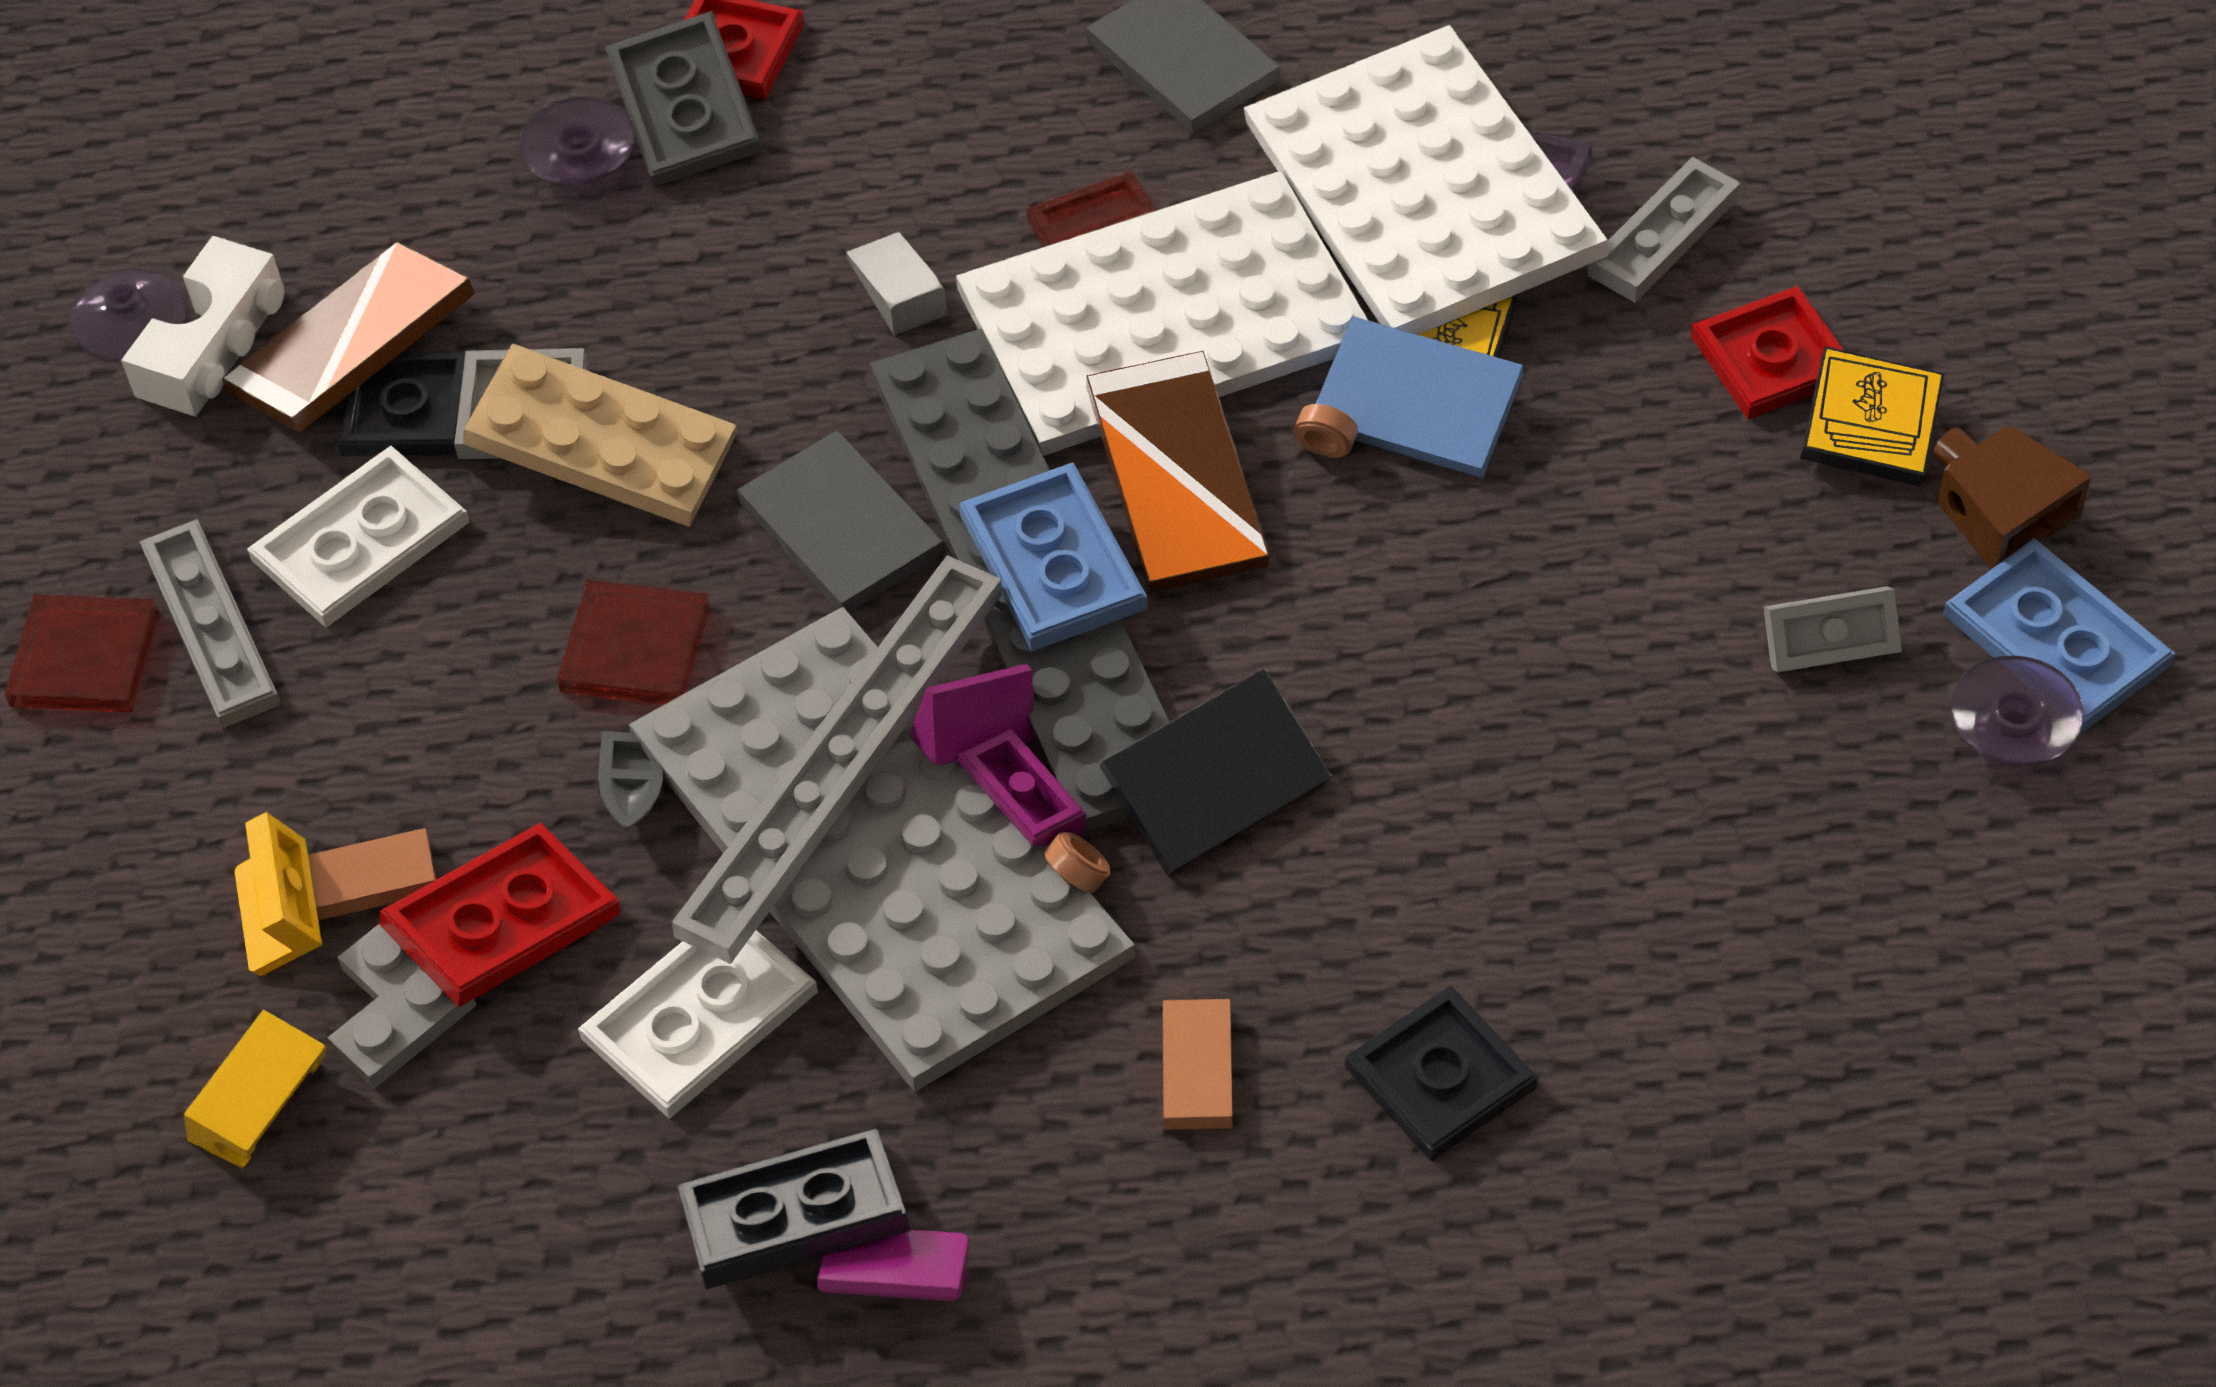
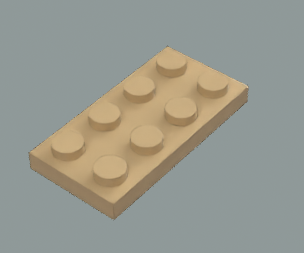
[463,343,736,527]

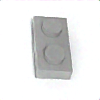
[1763,586,1902,672]

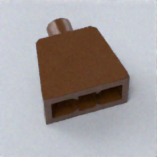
[1933,427,2091,569]

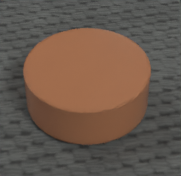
[1294,404,1358,458]
[1044,832,1110,893]

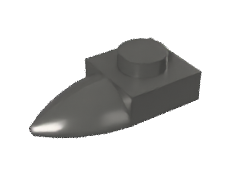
[598,731,664,831]

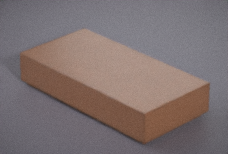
[308,828,437,920]
[1163,999,1233,1130]

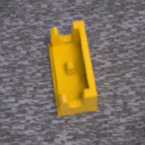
[184,1009,326,1168]

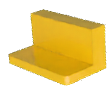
[235,812,322,976]

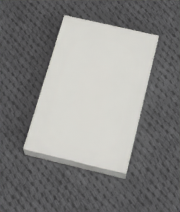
[247,446,469,628]
[578,930,818,1119]

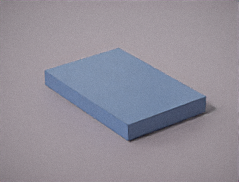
[1316,316,1524,478]
[959,462,1147,652]
[1943,538,2176,732]

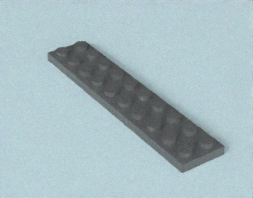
[870,328,1169,833]

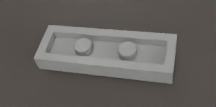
[1587,157,1741,303]

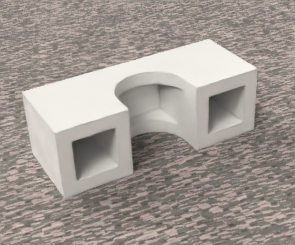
[121,236,285,417]

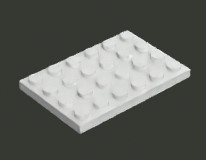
[1244,25,1608,335]
[956,171,1368,456]

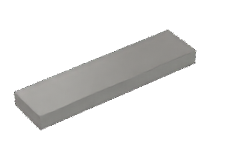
[140,519,281,728]

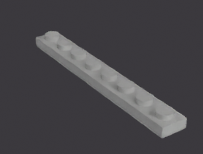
[672,555,1002,964]

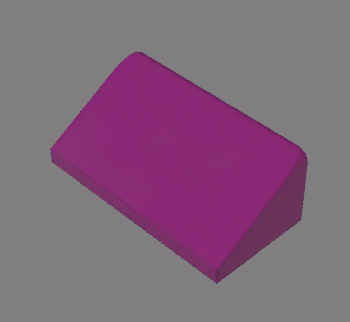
[909,664,1034,765]
[958,729,1086,846]
[818,1230,969,1301]

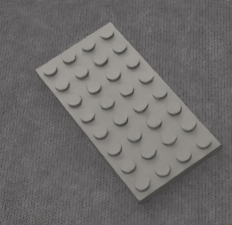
[629,607,1135,1092]

